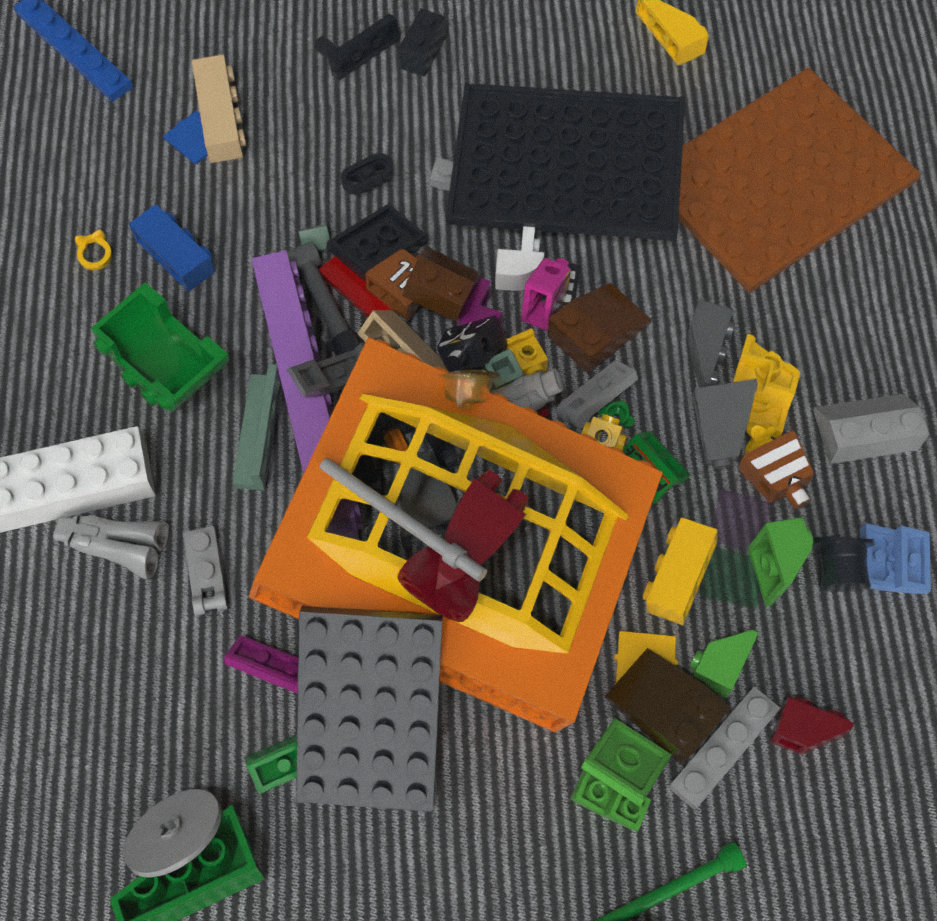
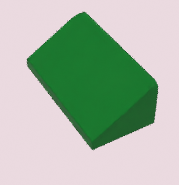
[245,734,297,794]

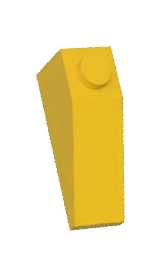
[636,0,709,66]

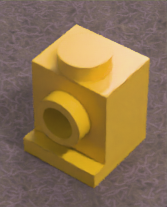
[505,328,548,376]

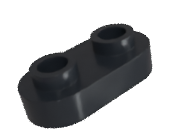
[341,153,394,195]

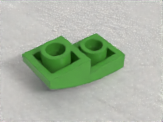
[570,769,651,831]

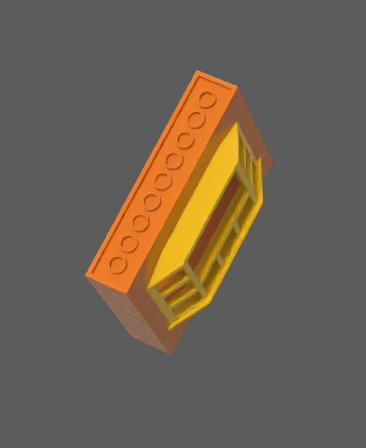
[248,337,663,733]

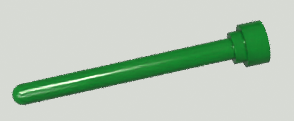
[594,841,747,921]

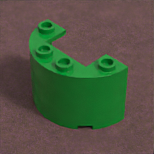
[90,282,229,412]

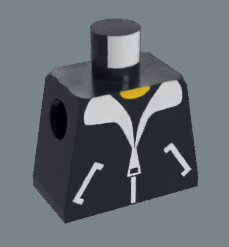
[437,315,508,373]

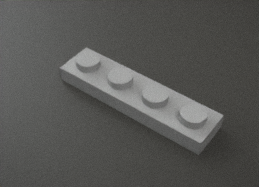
[668,686,781,810]

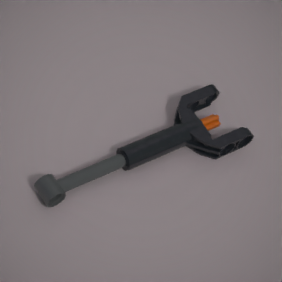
[287,241,459,496]

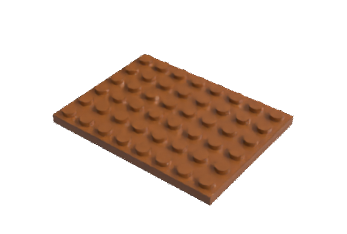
[679,67,921,294]

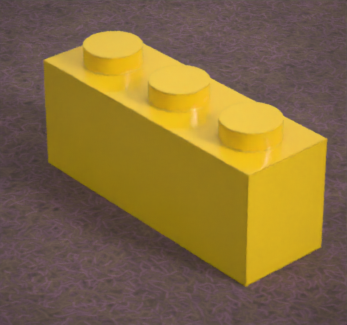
[643,517,718,626]

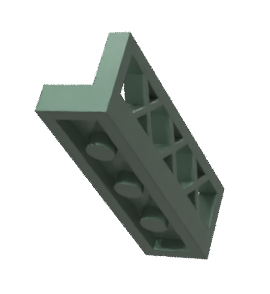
[232,364,282,491]

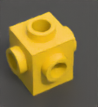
[581,414,628,451]

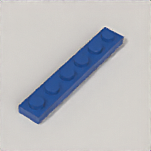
[13,0,133,103]

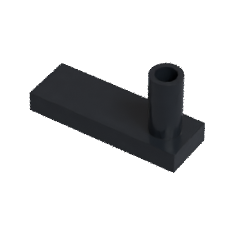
[314,13,400,80]

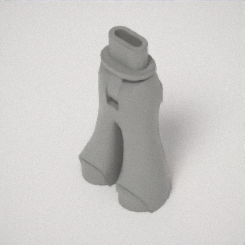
[487,369,563,411]
[53,515,169,581]

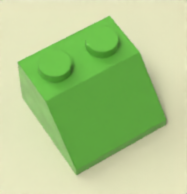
[747,517,813,607]

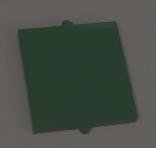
[700,548,760,609]

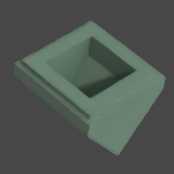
[298,224,330,252]

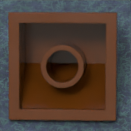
[402,247,481,322]

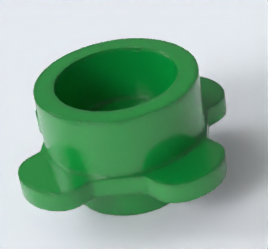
[599,401,634,428]

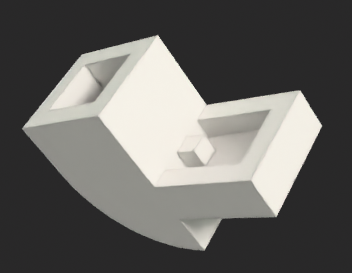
[495,226,545,291]

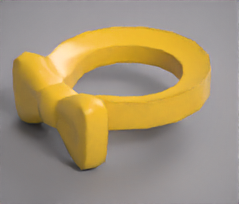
[75,229,112,271]

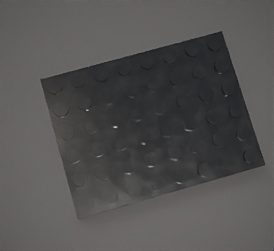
[446,83,685,241]

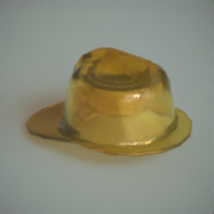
[439,370,501,410]

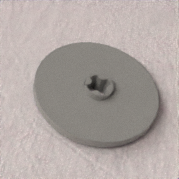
[123,789,222,877]

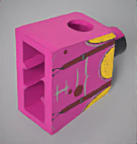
[521,258,571,331]

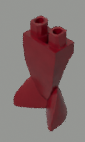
[397,470,529,622]

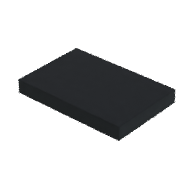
[326,203,429,282]

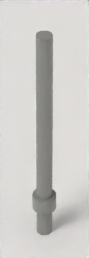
[320,458,487,582]

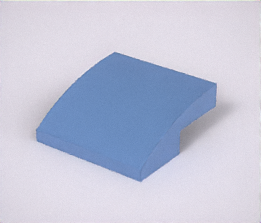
[860,523,931,594]

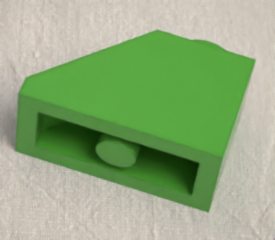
[689,630,759,699]

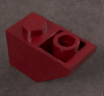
[770,697,854,755]

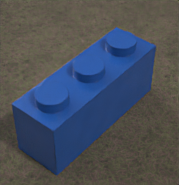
[129,204,215,292]

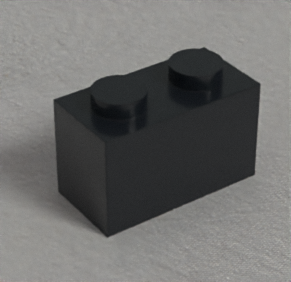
[399,8,446,77]

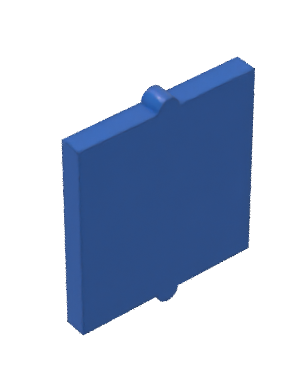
[163,110,208,165]

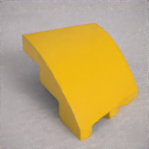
[733,334,801,438]

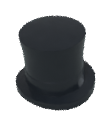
[812,536,874,592]

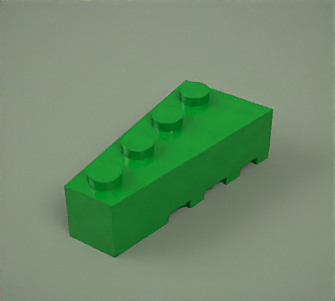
[110,805,264,921]

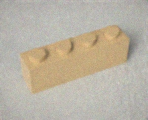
[192,54,246,163]
[357,310,462,380]

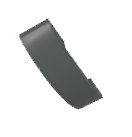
[287,336,384,398]

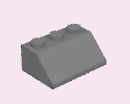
[813,394,929,464]

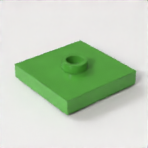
[581,718,672,806]

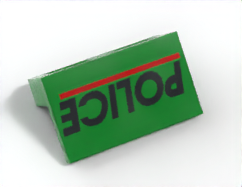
[623,431,691,504]

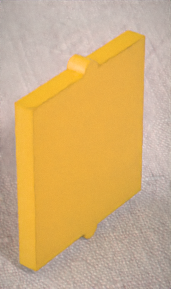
[614,631,678,683]

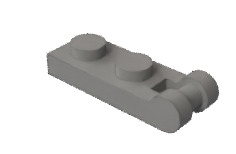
[556,360,638,429]
[183,526,228,616]

